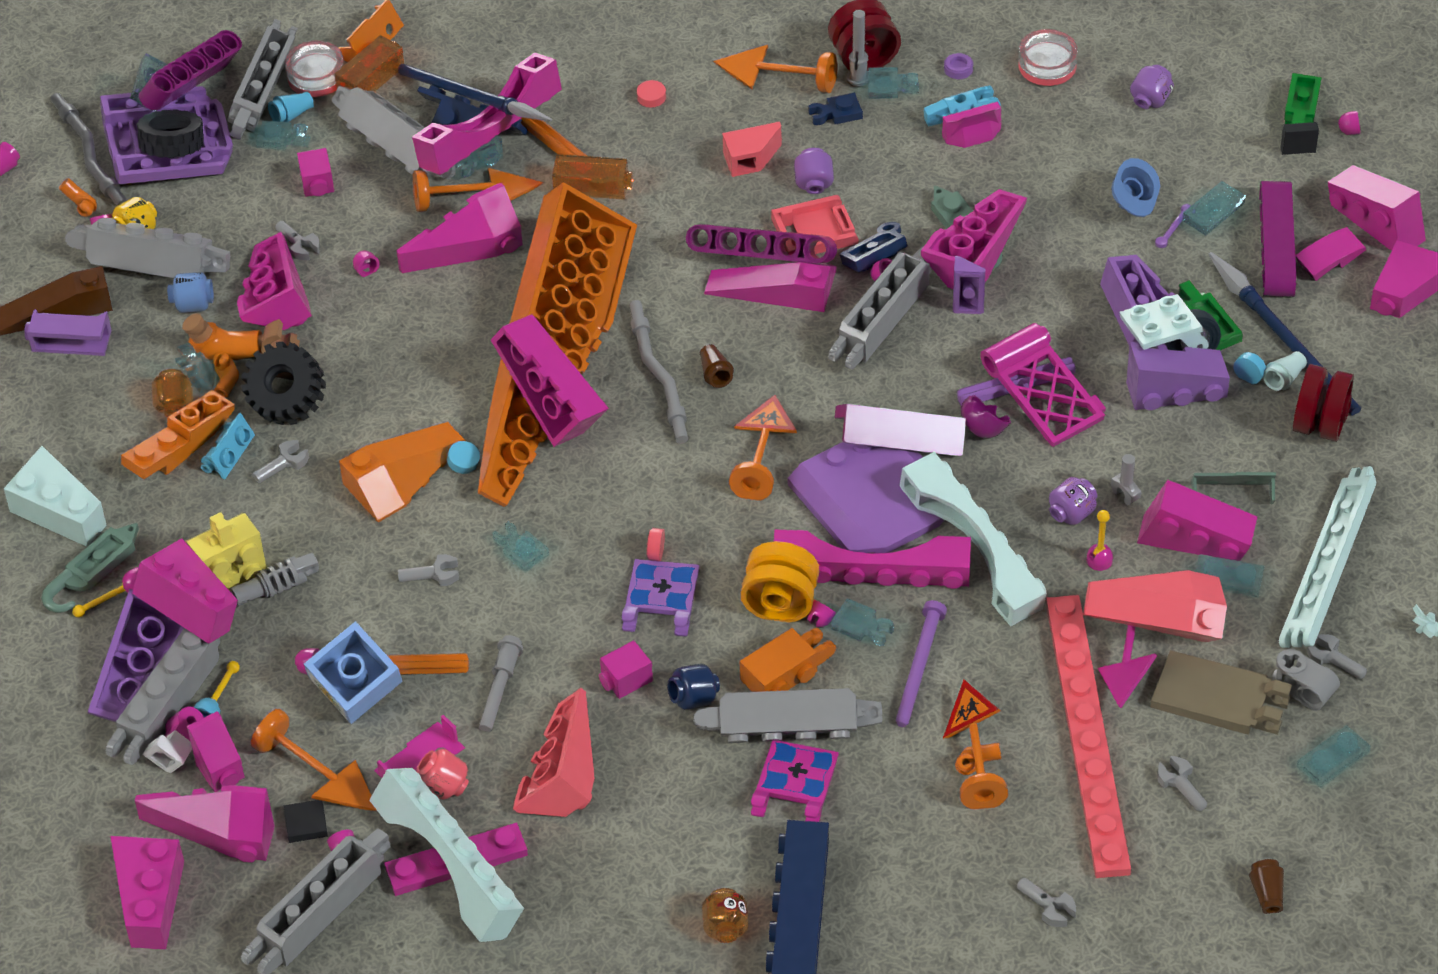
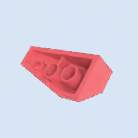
[1083,570,1227,642]
[513,688,595,817]

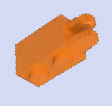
[739,627,836,692]

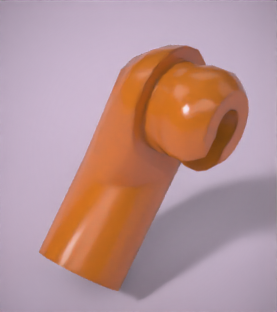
[59,178,97,217]
[213,352,239,398]
[955,743,1001,775]

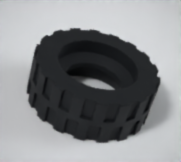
[137,109,204,158]

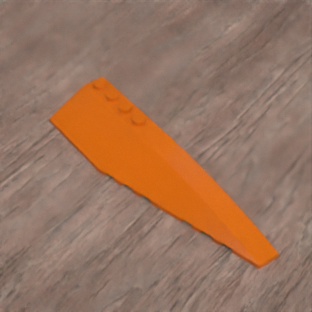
[478,182,637,507]

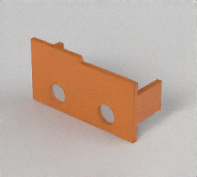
[337,0,404,69]

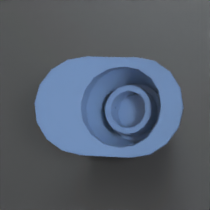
[1111,158,1160,217]

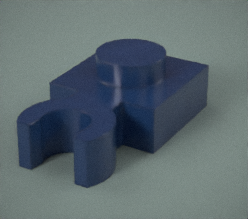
[808,92,863,125]

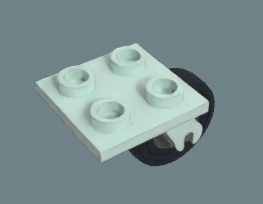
[1119,294,1221,351]

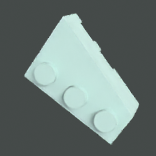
[4,446,106,547]

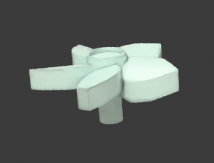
[1412,604,1438,638]

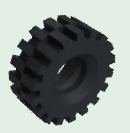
[241,341,326,425]

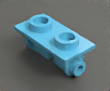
[201,413,255,479]

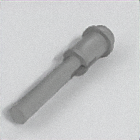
[847,10,870,87]
[479,635,523,732]

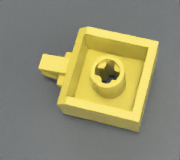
[185,512,266,591]

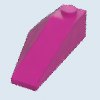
[396,183,523,273]
[921,189,1027,289]
[237,232,312,330]
[704,262,837,312]
[135,785,275,862]

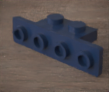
[417,85,528,148]

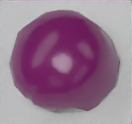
[961,395,1011,438]

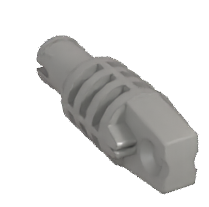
[230,553,319,607]

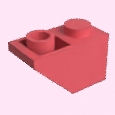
[722,121,782,177]

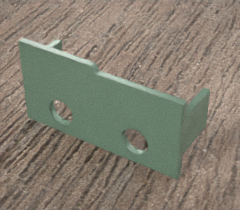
[1191,472,1276,504]

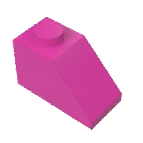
[187,711,245,792]

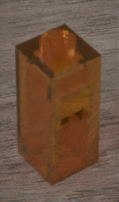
[334,35,404,91]
[552,154,633,199]

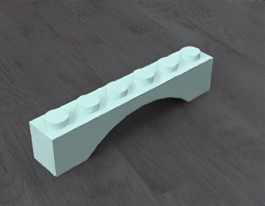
[900,452,1047,626]
[369,768,524,942]

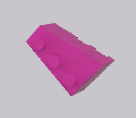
[1137,480,1258,562]
[110,836,184,949]

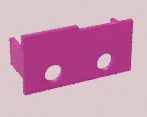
[374,715,465,778]

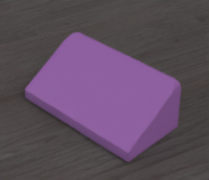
[953,256,985,314]

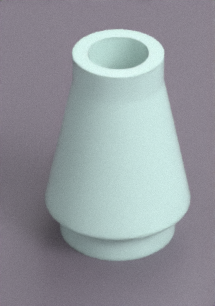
[1263,351,1307,391]

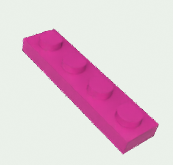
[384,822,528,896]

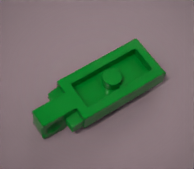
[1284,73,1322,124]
[1178,280,1243,350]

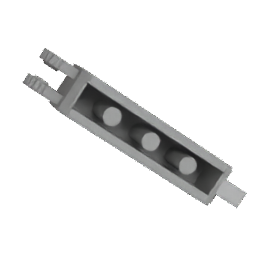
[227,19,298,140]
[331,86,456,179]
[64,218,231,278]
[828,246,932,370]
[105,628,220,765]
[693,688,882,743]
[241,828,390,974]

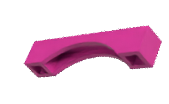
[412,53,562,175]
[774,529,971,589]

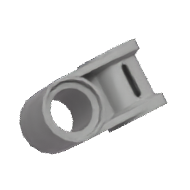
[1272,649,1340,711]

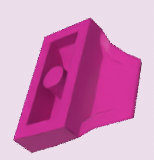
[942,101,1001,148]

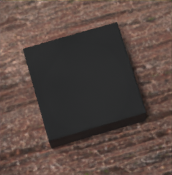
[1280,122,1319,155]
[283,800,328,843]

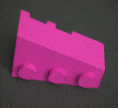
[1328,165,1426,251]
[132,538,238,644]

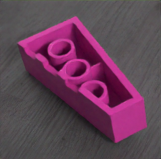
[491,314,609,447]

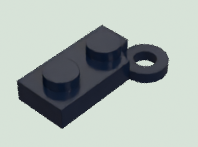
[839,222,908,272]

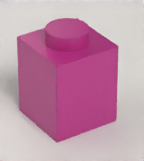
[297,148,334,197]
[599,640,653,699]

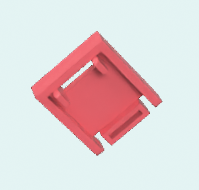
[771,195,859,255]

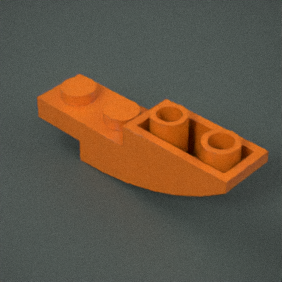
[121,390,235,479]

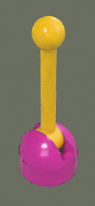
[1086,510,1113,571]
[72,567,138,618]

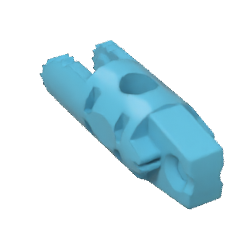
[924,85,1001,127]

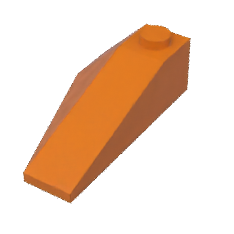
[339,422,466,522]

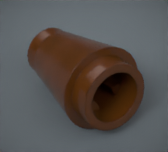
[700,344,734,388]
[1249,859,1284,914]

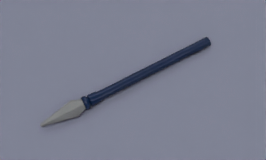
[398,64,552,122]
[1209,252,1361,416]

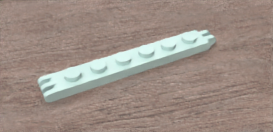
[1279,466,1376,648]

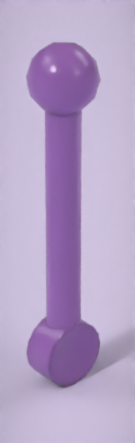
[1155,204,1193,248]

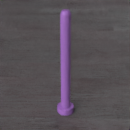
[896,600,947,727]

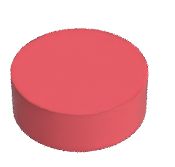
[637,80,666,108]
[647,528,665,561]

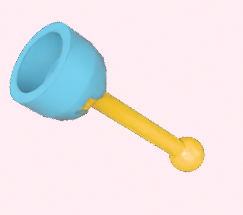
[194,661,240,717]

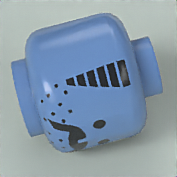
[167,272,214,313]

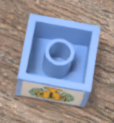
[304,621,403,724]

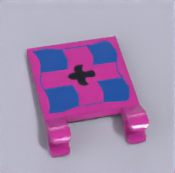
[751,741,839,822]

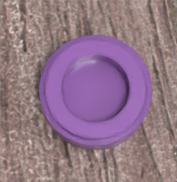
[944,53,973,79]

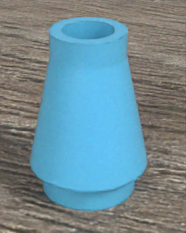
[268,91,314,124]

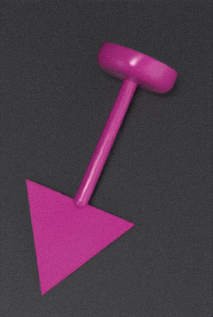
[1098,625,1157,708]

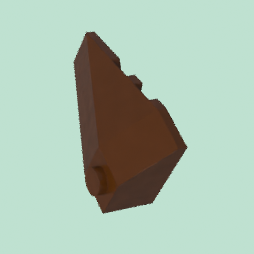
[0,266,113,336]

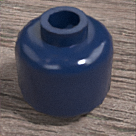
[667,664,720,710]

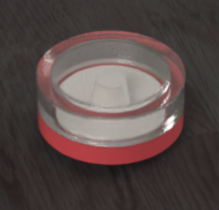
[1018,29,1078,86]
[285,41,345,97]

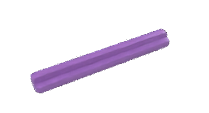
[957,357,1076,406]

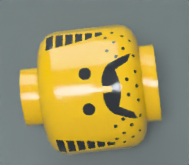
[112,197,157,229]

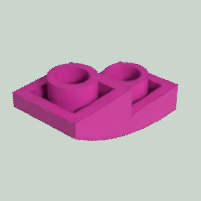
[1295,227,1366,281]

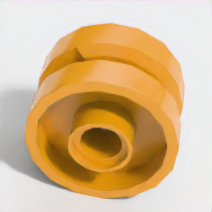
[741,541,819,623]

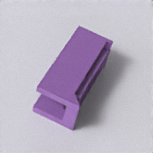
[24,310,112,356]

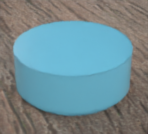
[1233,352,1266,384]
[447,441,480,474]

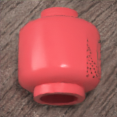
[416,749,469,800]

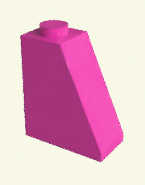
[1370,240,1438,318]

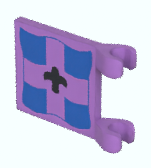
[622,559,700,636]

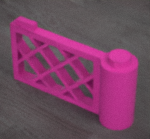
[980,323,1106,447]

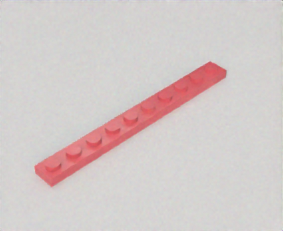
[1046,595,1131,878]

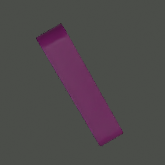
[139,30,242,111]
[1259,181,1296,297]
[686,224,837,263]

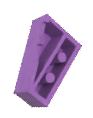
[1100,255,1184,347]
[1126,342,1230,410]

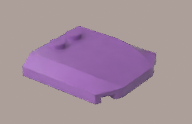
[100,86,233,184]
[788,442,944,553]

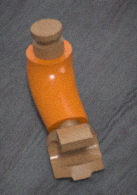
[182,313,300,360]

